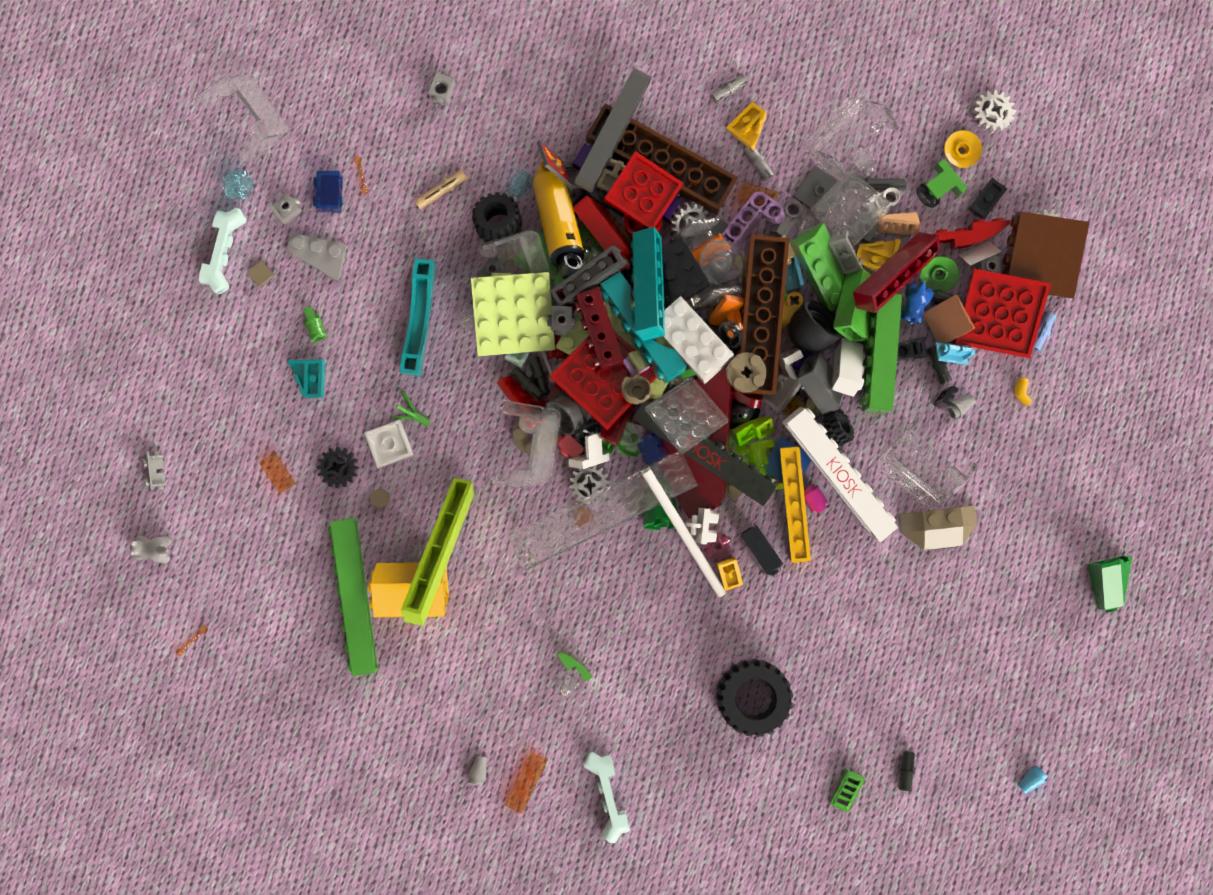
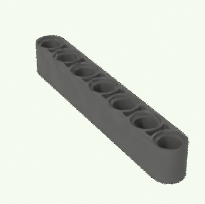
[574,68,652,193]

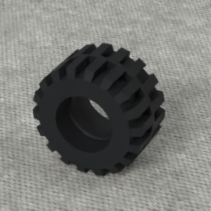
[472,192,522,246]

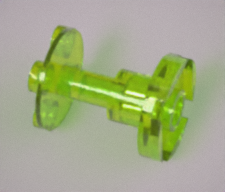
[736,439,784,496]

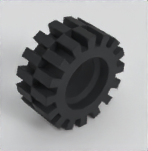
[822,409,854,447]

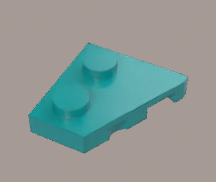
[287,359,325,398]

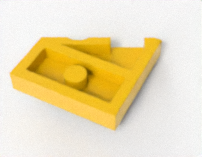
[726,101,767,151]
[856,239,901,271]

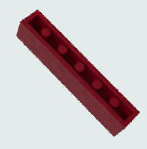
[853,232,941,313]

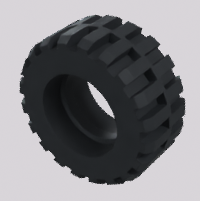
[716,659,793,737]

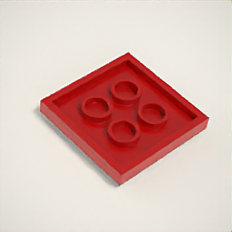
[604,151,684,229]

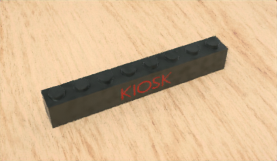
[633,398,778,507]

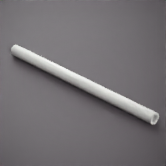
[642,468,726,597]

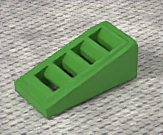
[830,768,865,813]

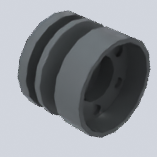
[545,391,593,435]

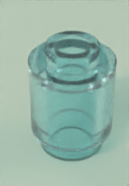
[507,169,533,199]

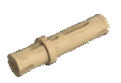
[414,169,468,210]

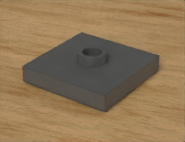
[793,166,846,218]

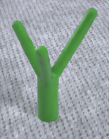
[393,391,431,427]

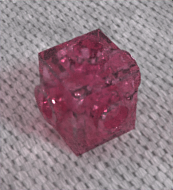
[703,532,733,563]

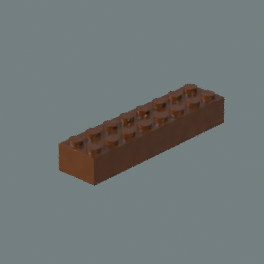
[586,103,738,215]
[732,234,790,396]

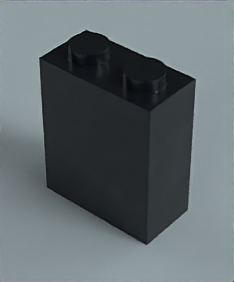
[737,525,783,576]

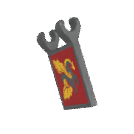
[537,140,582,195]

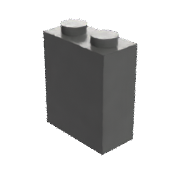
[797,351,843,414]

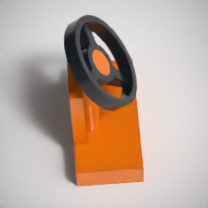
[709,294,744,348]

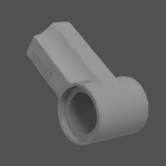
[770,201,802,237]

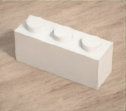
[832,338,865,397]

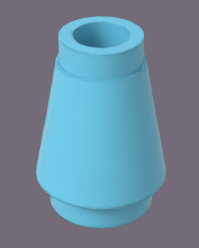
[1018,765,1048,794]

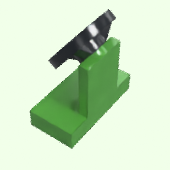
[916,159,968,208]

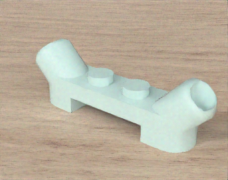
[199,208,247,294]
[583,752,630,843]

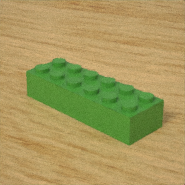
[859,294,902,414]

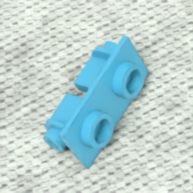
[935,342,975,365]

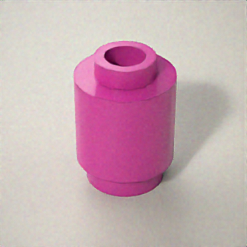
[804,484,828,513]

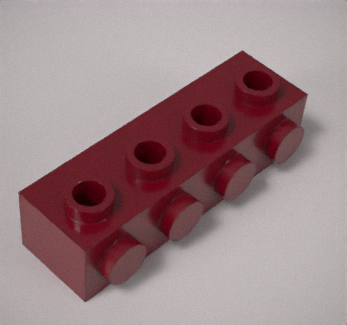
[574,287,624,372]

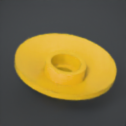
[944,130,982,168]

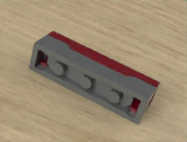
[550,245,630,307]

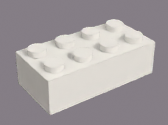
[661,296,734,384]

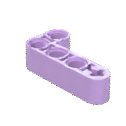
[720,192,785,259]

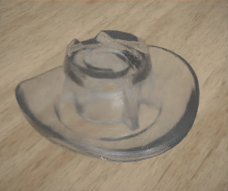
[700,240,744,283]

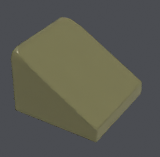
[626,350,649,373]

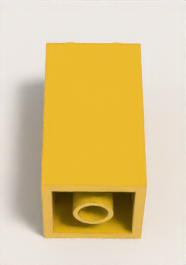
[368,562,449,617]

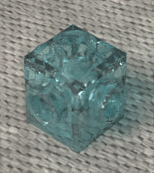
[222,170,254,199]

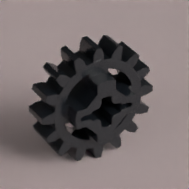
[316,447,360,489]

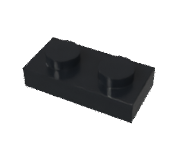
[968,177,1008,219]

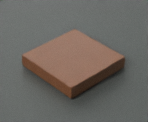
[924,295,975,343]

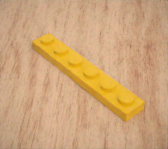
[780,446,811,563]

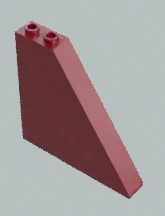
[631,362,733,519]

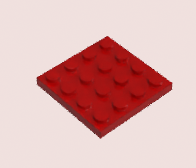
[954,268,1051,358]
[549,331,657,430]

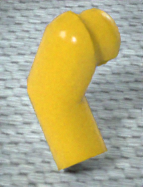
[1014,377,1032,407]

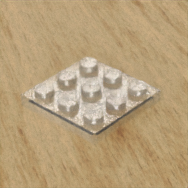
[810,169,893,247]
[645,376,728,455]

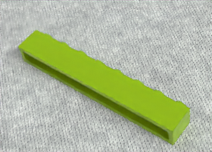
[401,478,474,626]

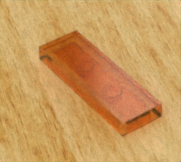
[505,752,548,814]

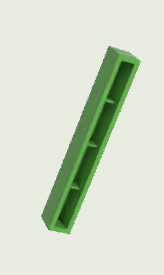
[328,518,378,676]

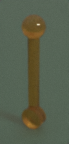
[354,156,369,194]
[176,626,208,656]

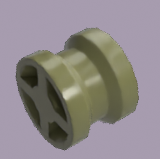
[802,395,820,418]

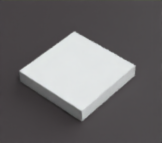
[364,419,414,469]

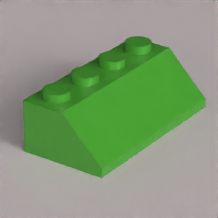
[790,222,846,311]

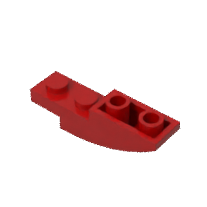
[934,218,1011,250]

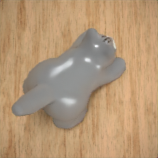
[130,535,172,564]

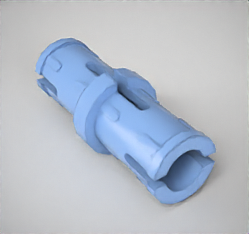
[1033,312,1056,351]

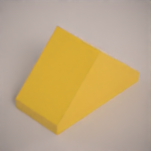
[715,557,743,591]

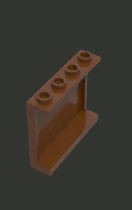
[1002,212,1090,299]

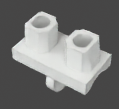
[686,508,719,544]

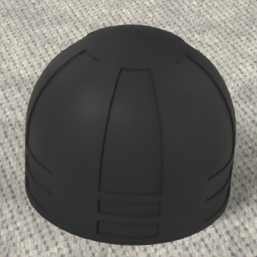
[789,300,842,353]

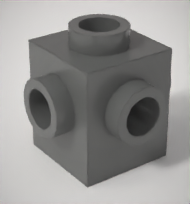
[547,306,575,335]

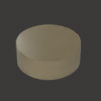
[370,489,390,508]

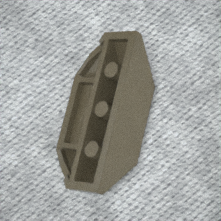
[898,505,977,550]

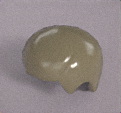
[621,374,652,404]

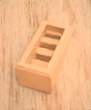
[877,212,920,235]

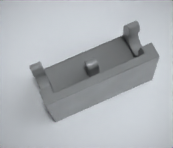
[828,229,863,275]

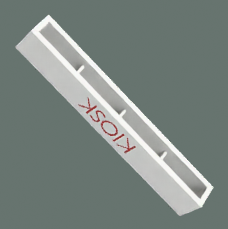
[782,407,898,542]

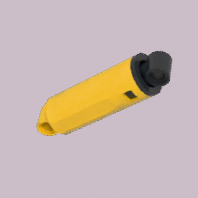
[532,160,585,279]

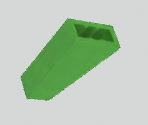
[833,269,871,342]

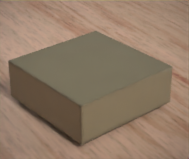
[247,260,275,287]

